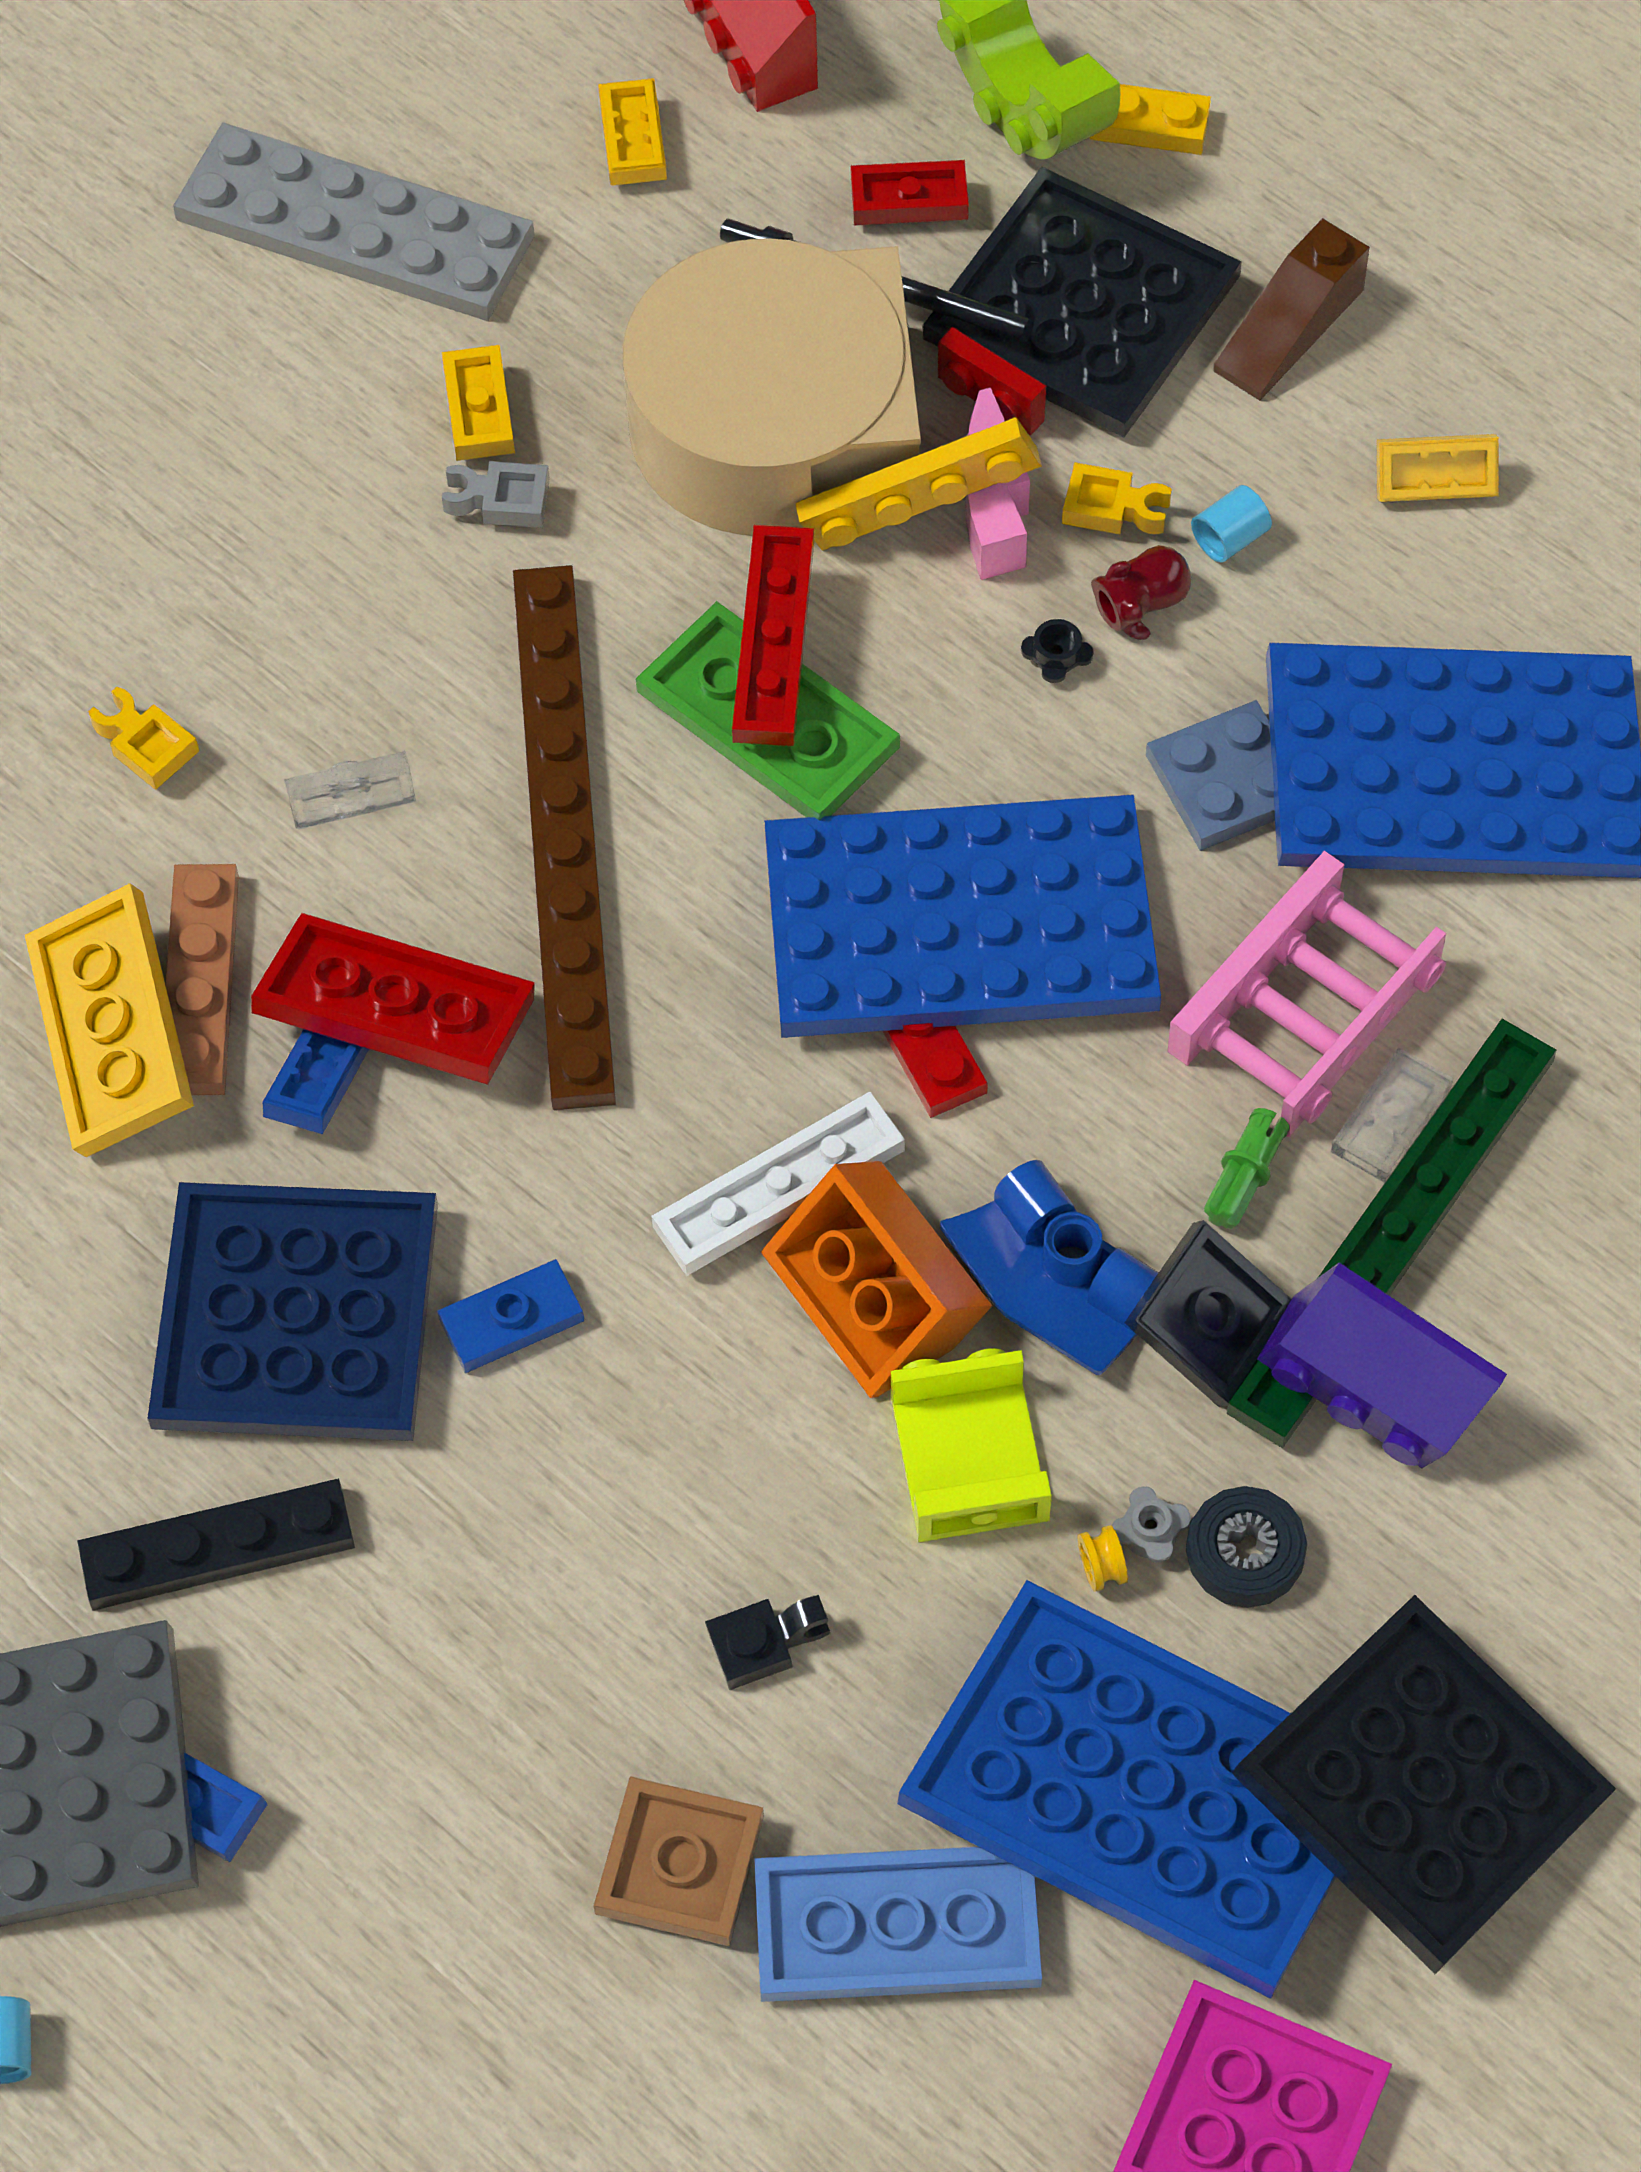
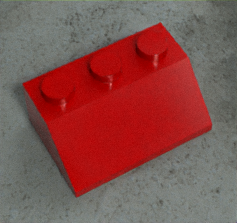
[683,0,818,112]

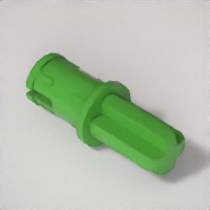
[1204,1108,1290,1229]

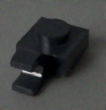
[705,1595,831,1690]

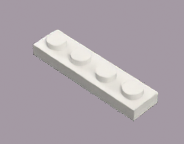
[651,1092,905,1276]

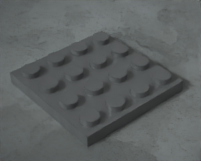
[0,1620,199,1927]

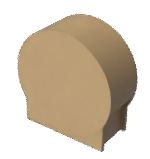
[623,239,921,536]

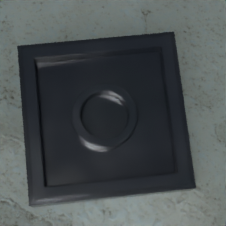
[1125,1220,1292,1407]

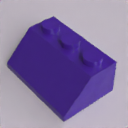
[1257,1263,1507,1469]

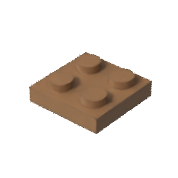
[594,1776,764,1946]

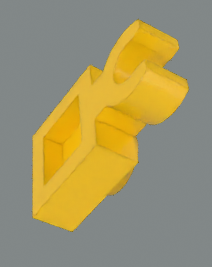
[1062,462,1172,534]
[88,687,199,790]

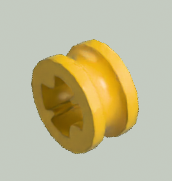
[1077,1525,1128,1592]

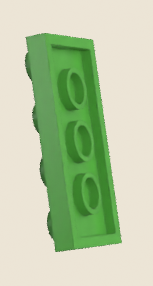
[636,601,900,821]

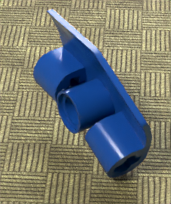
[940,1160,1159,1375]

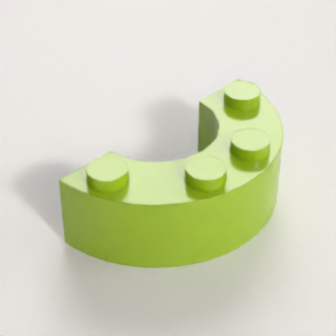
[937,0,1120,159]

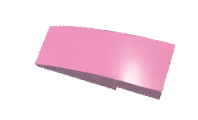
[965,387,1030,580]

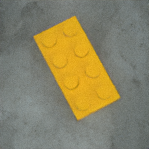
[25,883,194,1157]

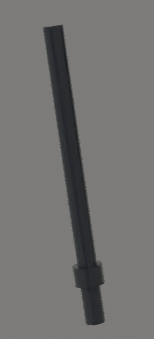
[720,218,1033,342]

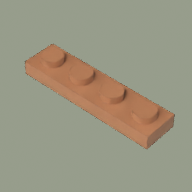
[165,864,239,1095]

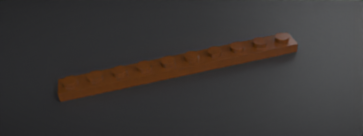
[513,565,616,1110]

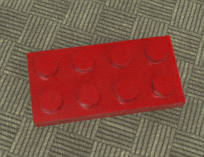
[251,913,535,1085]

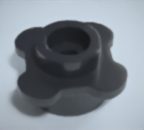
[1021,619,1093,683]

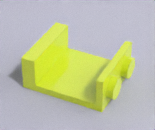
[891,1348,1052,1542]

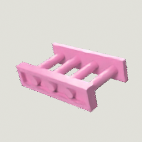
[1167,851,1446,1137]

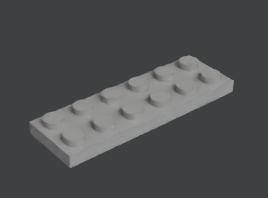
[173,122,535,321]

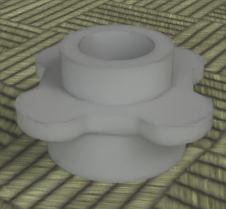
[1112,1487,1191,1562]

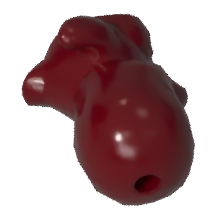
[1091,545,1191,640]

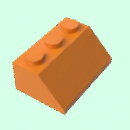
[761,1161,992,1398]

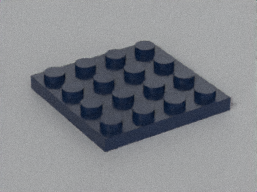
[147,1182,438,1441]

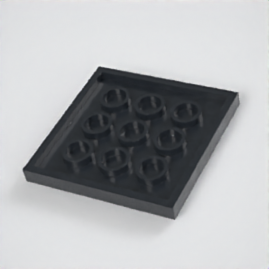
[923,167,1242,438]
[1232,1595,1616,1975]

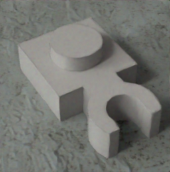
[442,461,550,528]

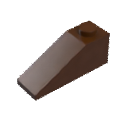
[1213,218,1370,401]

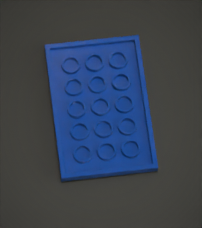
[1266,643,1641,878]
[764,795,1161,1038]
[897,1580,1336,1999]

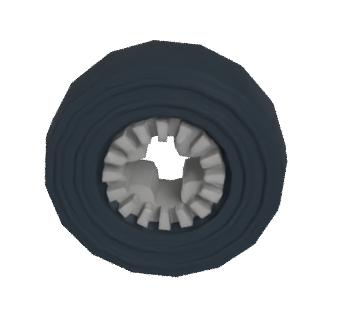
[1185,1486,1307,1608]

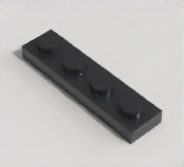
[77,1478,355,1611]

